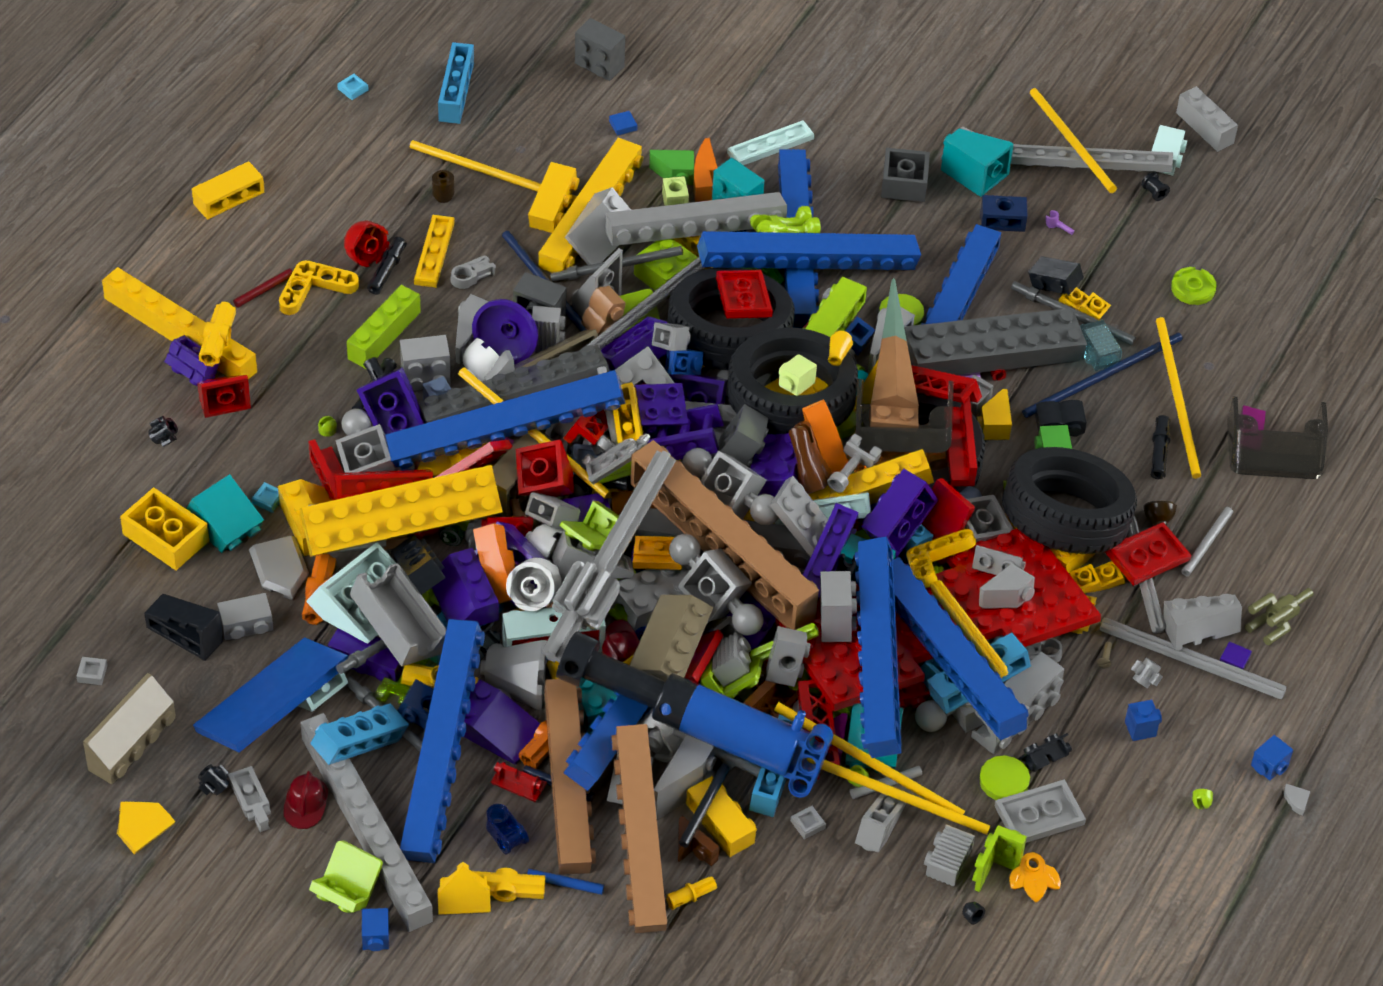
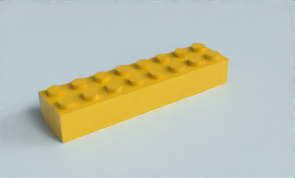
[299,465,503,557]

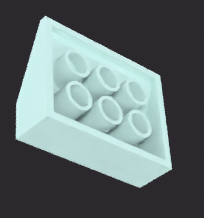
[306,542,420,644]

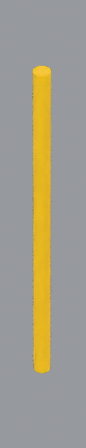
[1030,88,1117,193]
[410,140,577,203]
[1156,317,1201,479]
[458,367,611,499]
[774,702,965,814]
[806,758,990,835]

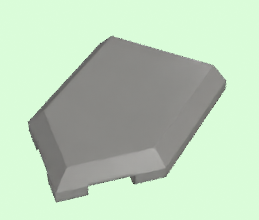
[585,434,650,485]
[249,536,309,600]

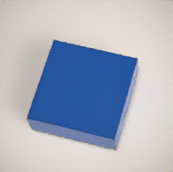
[609,111,637,136]

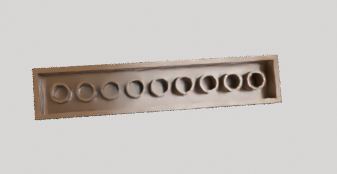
[631,440,819,630]

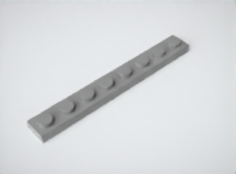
[1011,144,1173,173]

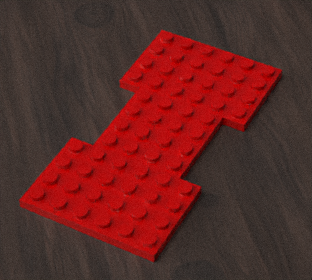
[775,529,1101,711]

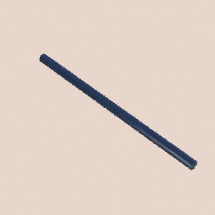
[502,231,587,332]
[1022,332,1183,418]

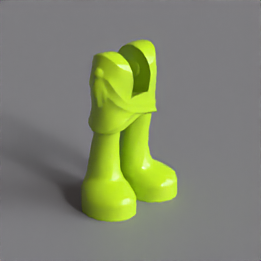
[750,206,821,233]

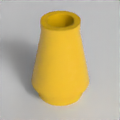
[828,330,853,366]

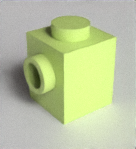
[779,354,817,396]

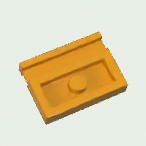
[632,536,682,570]

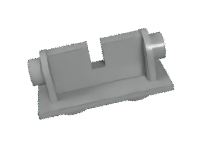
[972,545,1025,575]

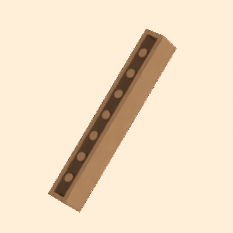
[544,679,596,875]
[611,724,667,933]

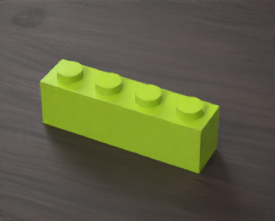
[802,277,867,337]
[347,284,421,369]

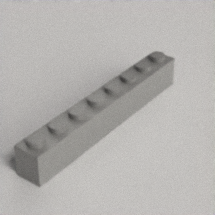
[606,192,787,246]

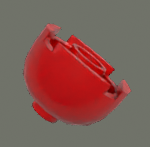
[344,220,389,267]

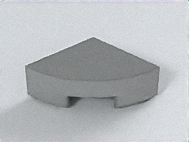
[1284,784,1310,816]

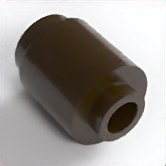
[432,170,455,203]

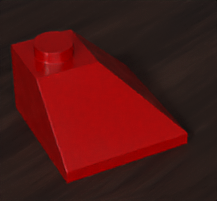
[197,375,251,418]
[515,439,574,497]

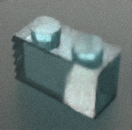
[1080,319,1122,371]

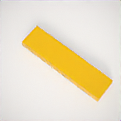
[414,215,455,288]

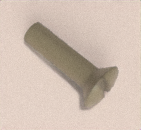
[1097,642,1112,668]

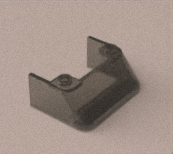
[856,379,954,453]
[1227,396,1328,479]

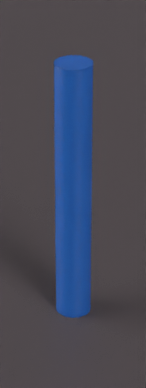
[527,869,605,895]

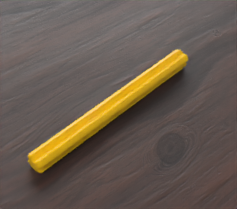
[930,580,1008,678]

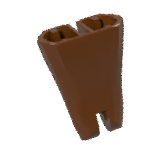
[789,421,833,494]

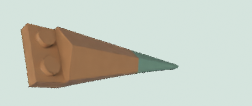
[869,278,919,432]

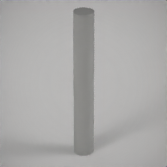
[850,766,922,799]

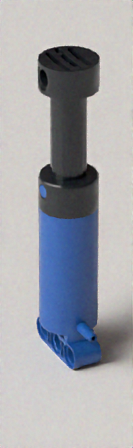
[556,631,833,798]

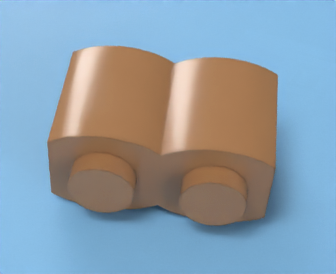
[581,286,626,336]

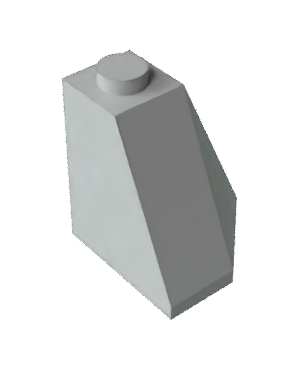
[480,640,547,710]

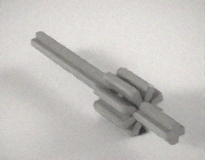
[541,450,676,663]

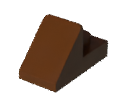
[678,815,719,866]

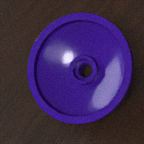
[472,299,538,365]

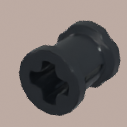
[1141,172,1170,201]

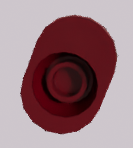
[602,619,640,662]
[283,771,328,829]

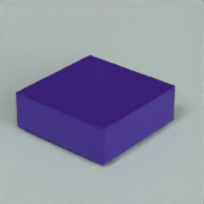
[1220,641,1252,669]

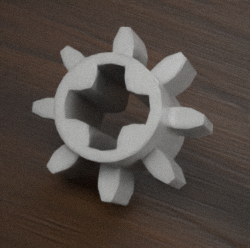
[1131,658,1163,688]

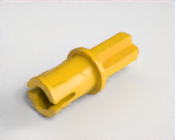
[666,877,717,910]

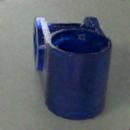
[486,804,529,855]

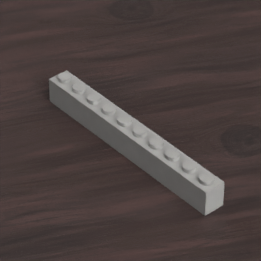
[300,713,433,932]

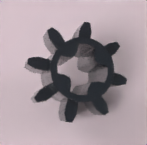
[148,416,178,447]
[198,764,229,796]

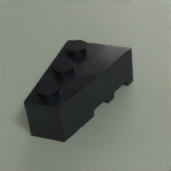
[144,594,223,661]

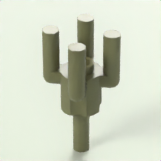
[1245,588,1313,645]

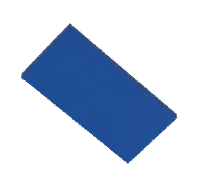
[193,637,348,752]

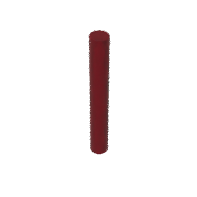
[233,268,293,308]

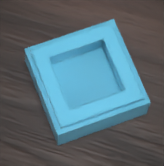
[338,74,368,100]
[252,482,279,512]

